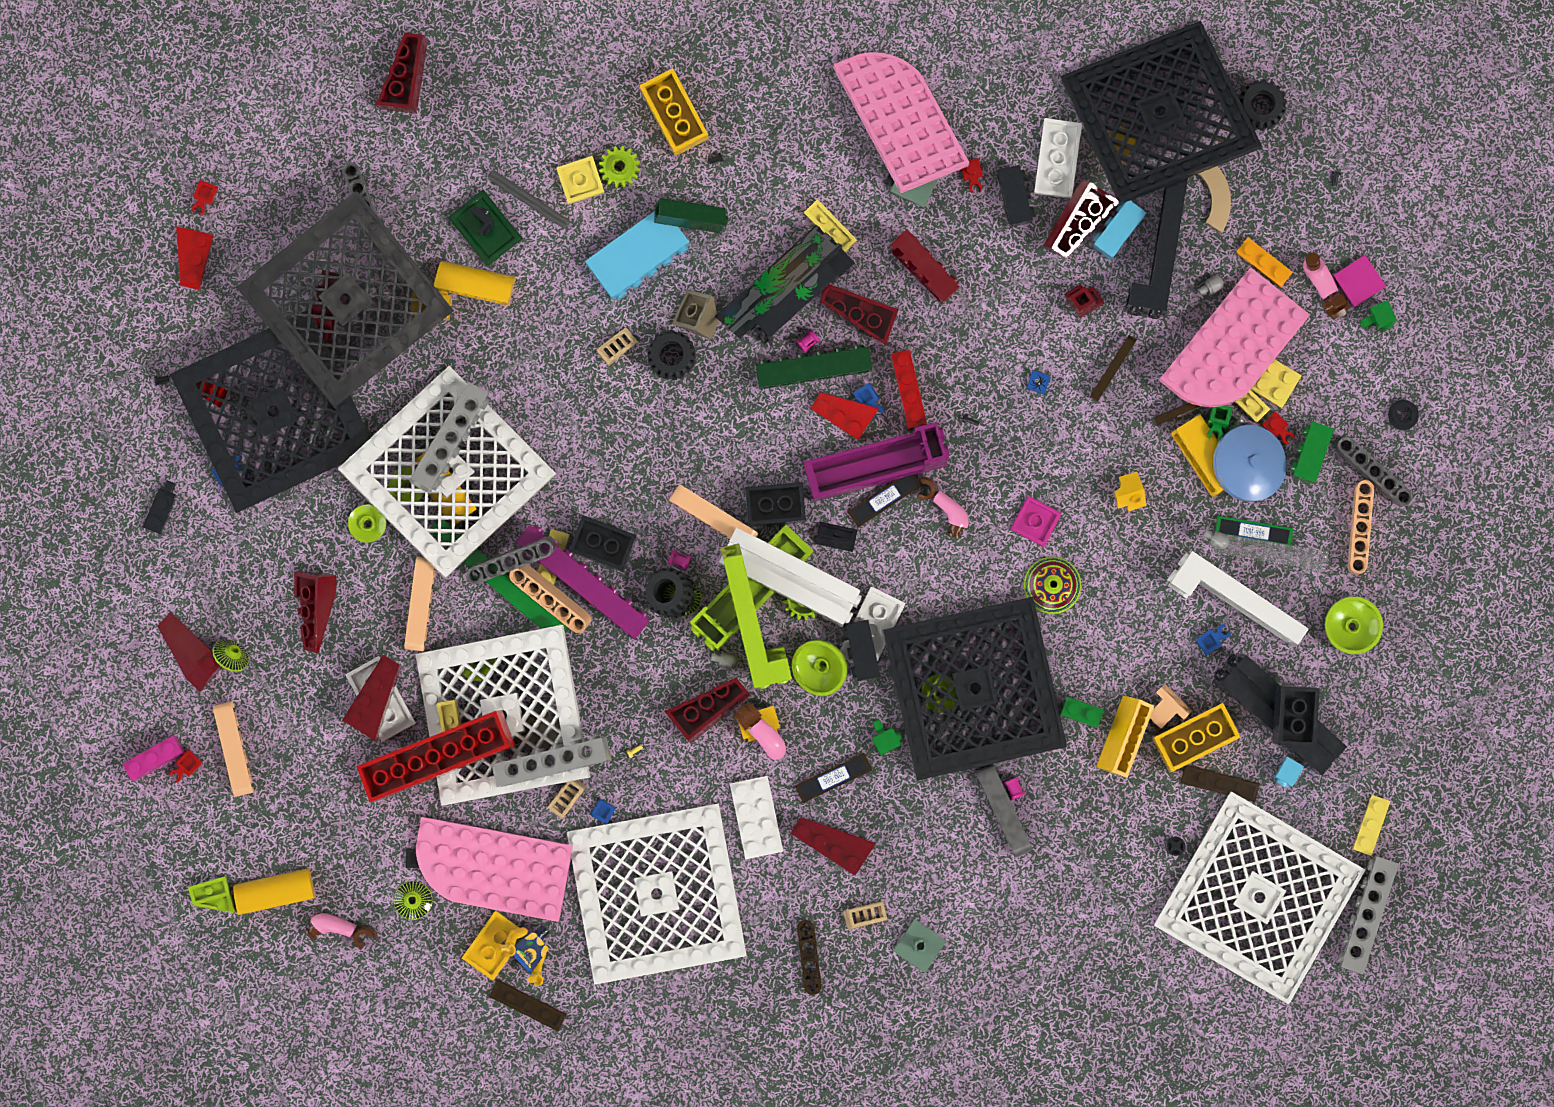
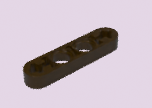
[1090,335,1137,402]
[797,920,822,995]

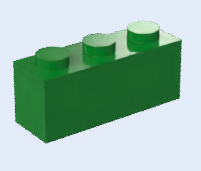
[1290,421,1334,484]

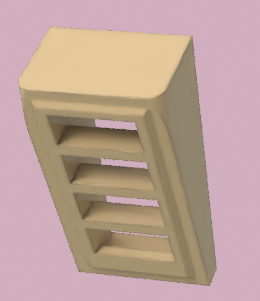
[596,328,638,366]
[547,780,587,819]
[843,901,888,930]

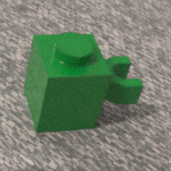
[1359,300,1397,332]
[1207,405,1233,441]
[872,720,903,756]

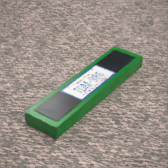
[1215,516,1294,548]

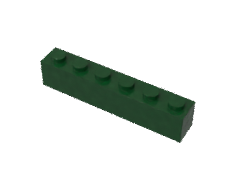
[755,345,872,390]

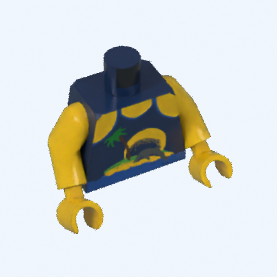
[501,925,550,986]

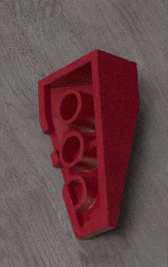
[294,571,337,653]
[157,612,223,692]

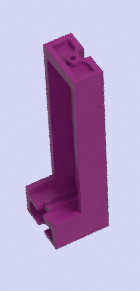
[803,422,950,502]

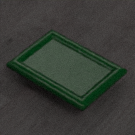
[447,189,523,267]

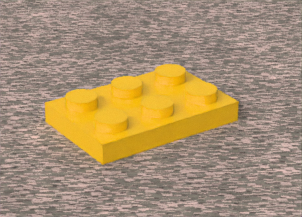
[462,911,520,981]

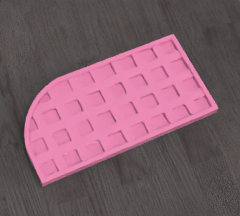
[833,52,969,193]
[1159,267,1310,407]
[416,816,573,922]

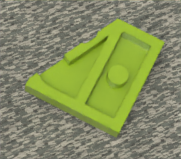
[188,876,236,913]

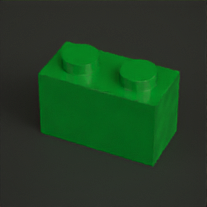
[1060,697,1104,729]

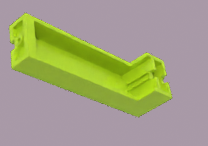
[689,525,814,651]
[720,543,792,689]

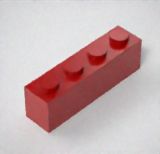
[891,350,927,430]

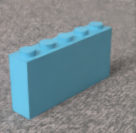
[585,212,690,300]

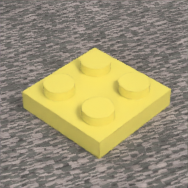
[556,156,604,205]
[1250,359,1302,409]

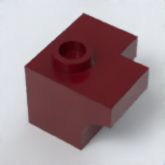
[1064,284,1104,319]

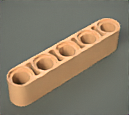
[1348,480,1374,575]
[669,484,758,539]
[405,556,435,652]
[509,565,591,633]
[213,701,254,797]

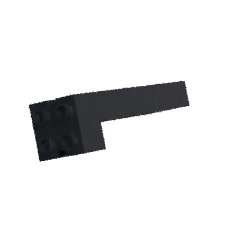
[1125,178,1188,319]
[1212,653,1347,776]

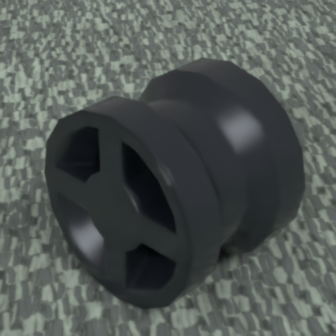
[1165,837,1186,856]

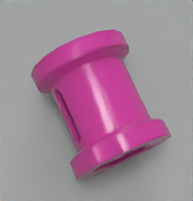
[795,329,821,353]
[668,549,692,572]
[1003,777,1026,801]

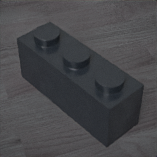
[997,165,1035,228]
[843,620,881,682]

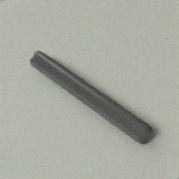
[488,170,570,229]

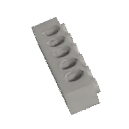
[410,382,490,494]
[492,735,612,787]
[1337,856,1399,974]

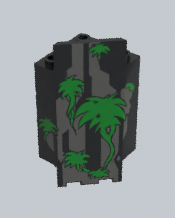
[715,225,855,345]

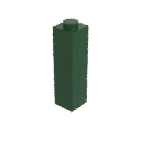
[654,198,728,233]

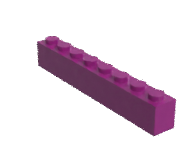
[515,524,650,640]

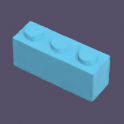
[1093,201,1147,260]

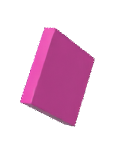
[1333,255,1386,308]
[1010,496,1062,547]

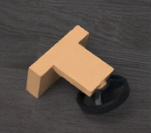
[1145,684,1192,735]

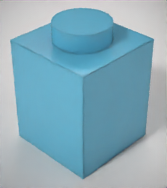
[1274,757,1304,788]

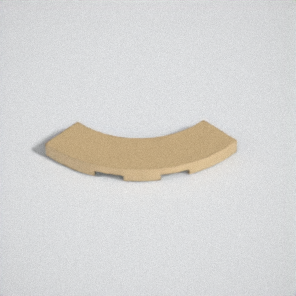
[1198,166,1231,233]

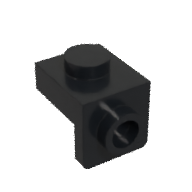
[471,206,495,237]

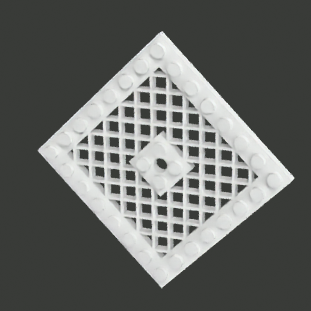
[338,366,556,579]
[415,625,590,806]
[1154,792,1365,1004]
[567,804,747,985]

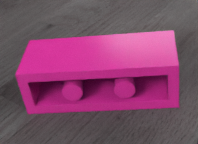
[122,735,185,781]

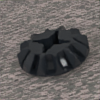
[1388,400,1419,431]

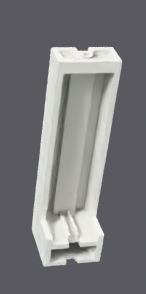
[719,527,862,628]
[1167,551,1308,647]

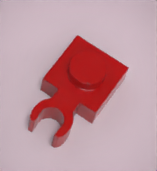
[961,158,983,193]
[192,180,218,216]
[1262,411,1295,445]
[169,749,203,783]

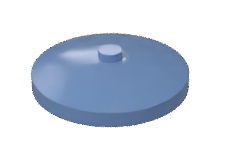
[1213,425,1287,502]

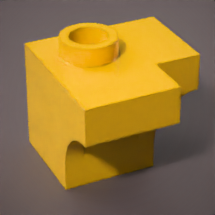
[1114,472,1147,511]

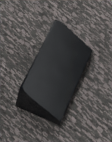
[816,522,858,552]

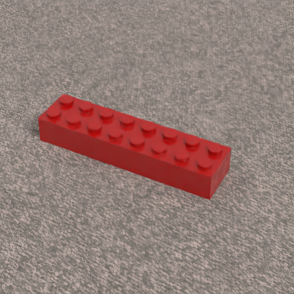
[356,710,515,802]

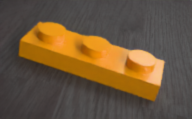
[1236,237,1293,288]

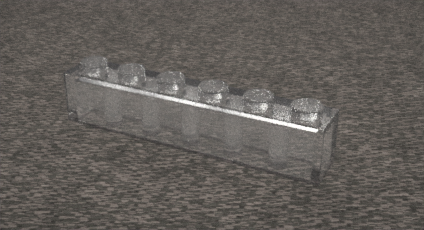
[1208,534,1328,573]

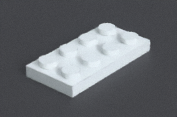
[1034,118,1082,199]
[840,587,906,664]
[345,656,416,742]
[730,776,783,859]

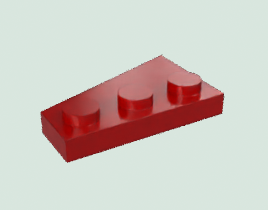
[176,226,214,291]
[811,392,879,440]

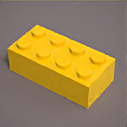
[639,68,709,156]
[1152,703,1240,773]

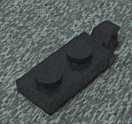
[143,480,176,535]

